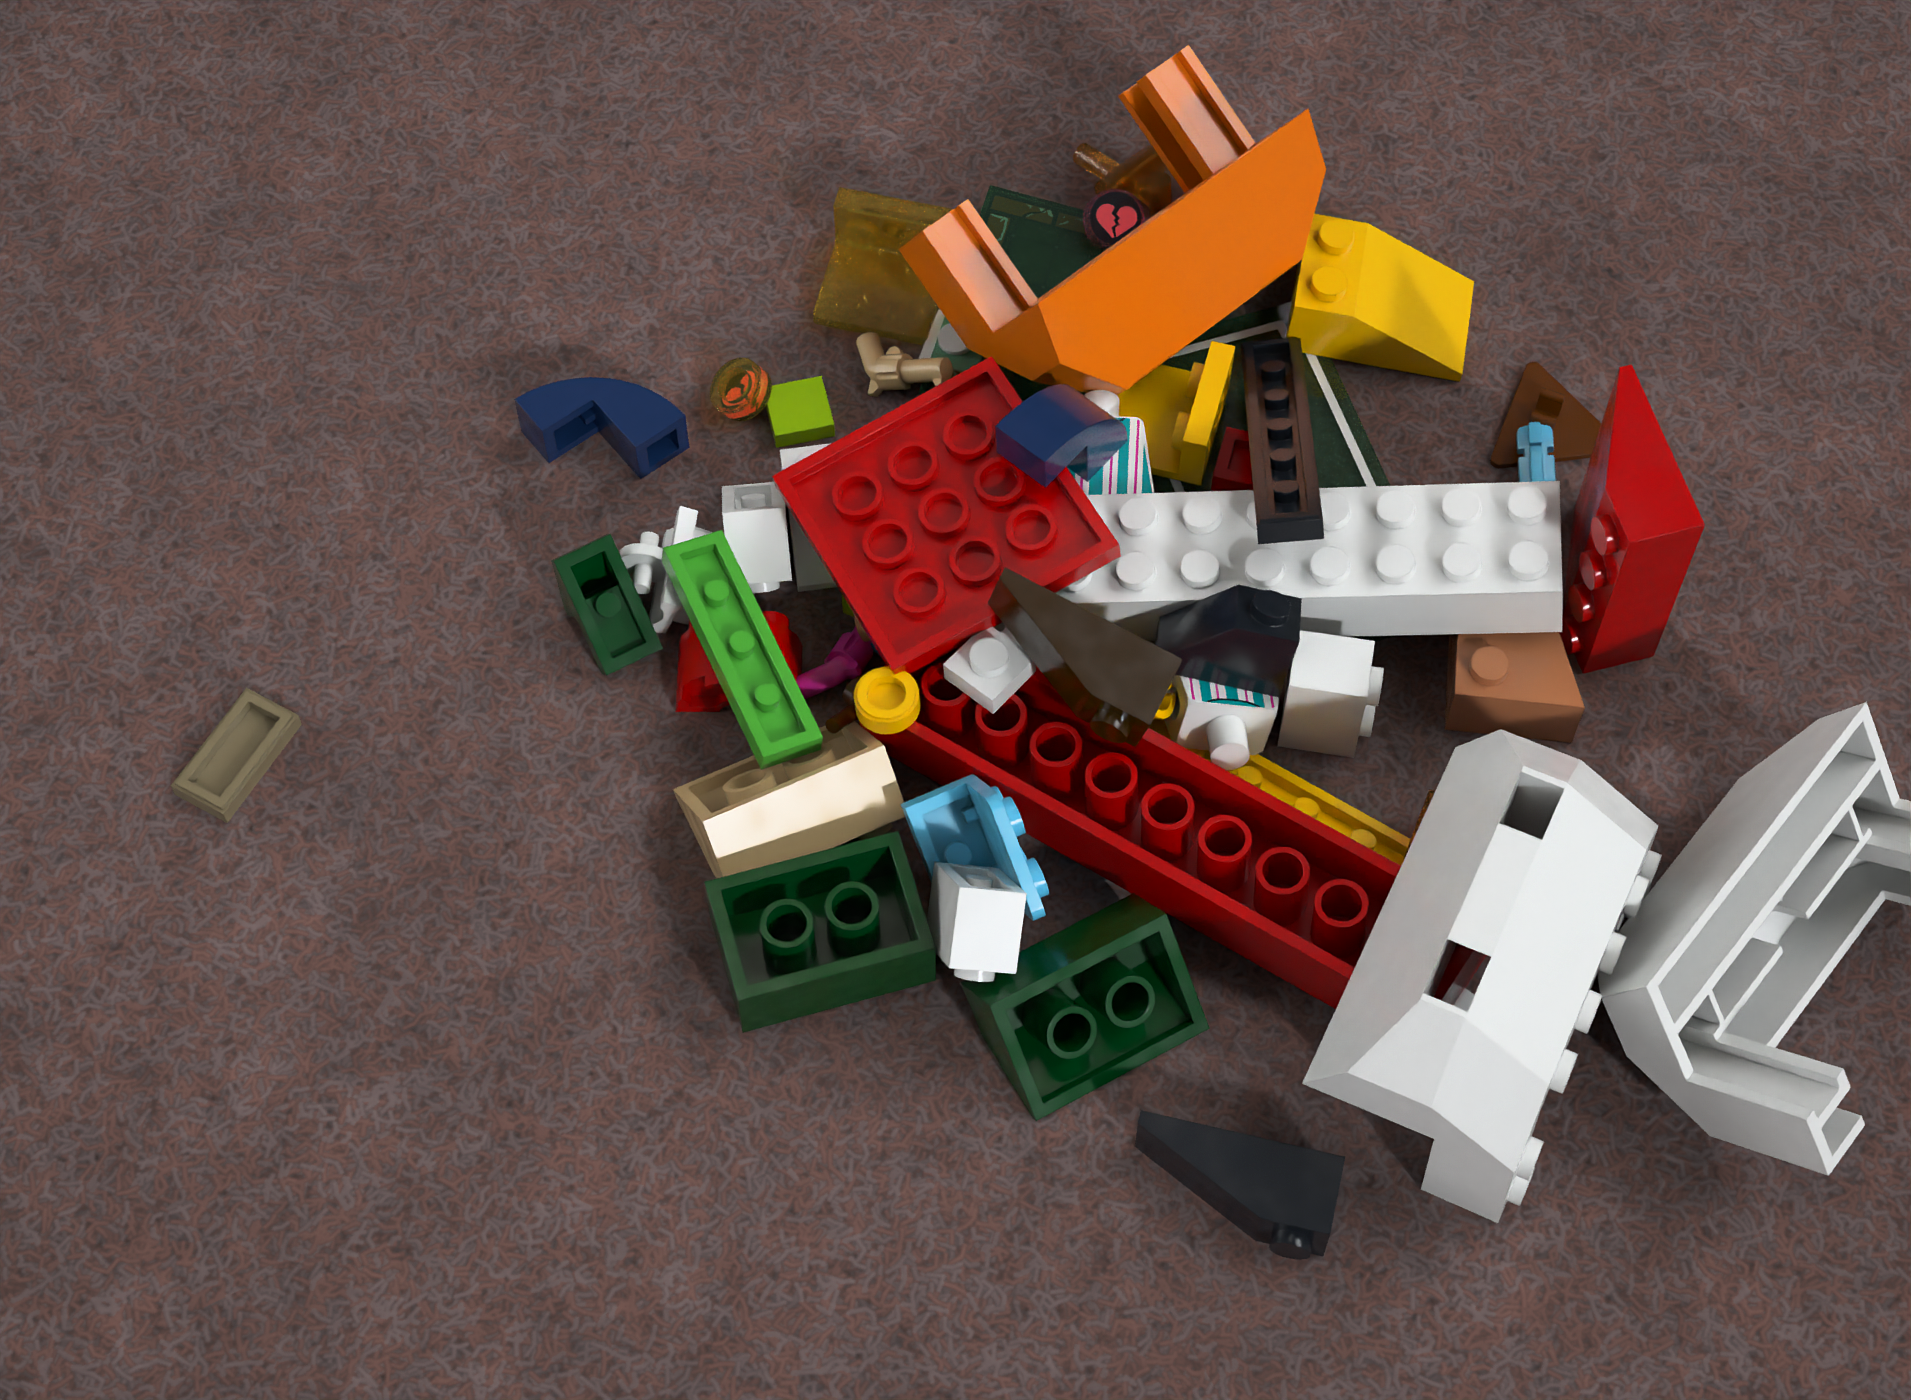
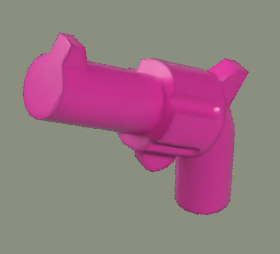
[797,626,873,699]

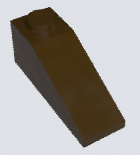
[988,568,1183,747]

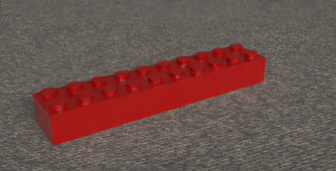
[859,645,1487,1009]

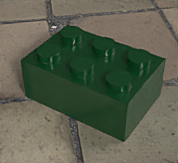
[704,831,936,1033]

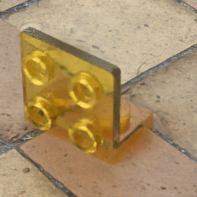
[813,187,953,345]

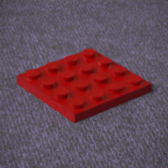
[772,356,1121,675]

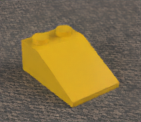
[1285,214,1474,382]

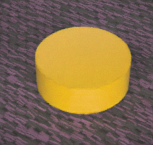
[854,666,920,734]

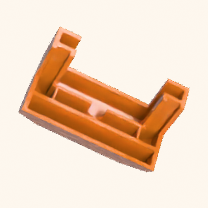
[898,45,1326,395]

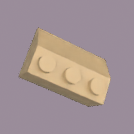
[673,721,905,878]

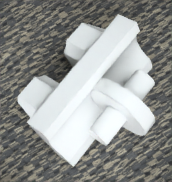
[620,506,712,633]

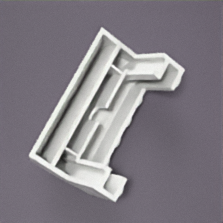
[1597,702,1911,1176]
[1302,729,1662,1223]

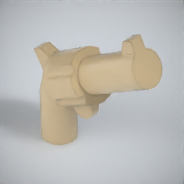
[856,332,953,397]

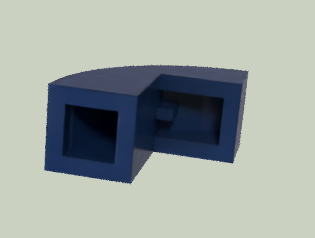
[514,377,690,479]
[995,384,1128,488]

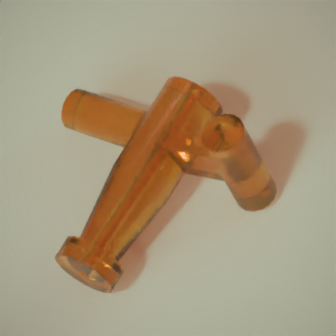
[1073,143,1172,218]

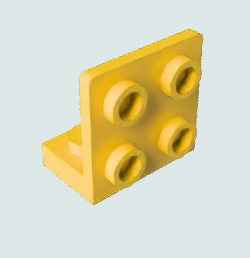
[1117,341,1235,486]

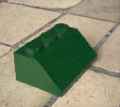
[961,893,1210,1121]

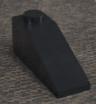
[1135,1110,1345,1260]

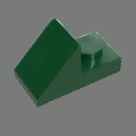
[551,534,663,676]

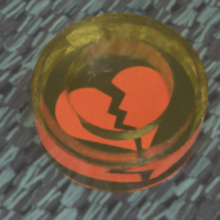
[710,358,772,422]

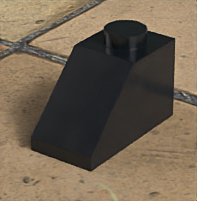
[1155,584,1302,698]

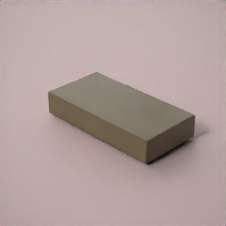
[171,688,302,823]

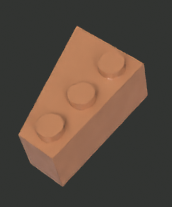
[1445,632,1585,743]

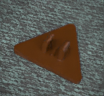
[1490,362,1601,469]

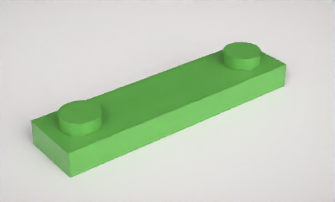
[661,530,823,770]

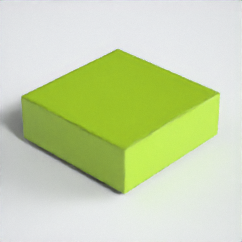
[765,376,835,448]

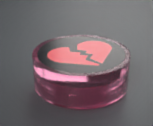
[1083,189,1144,249]

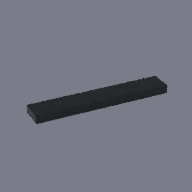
[1240,337,1324,544]

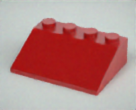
[1559,364,1705,674]

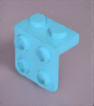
[900,774,1049,921]

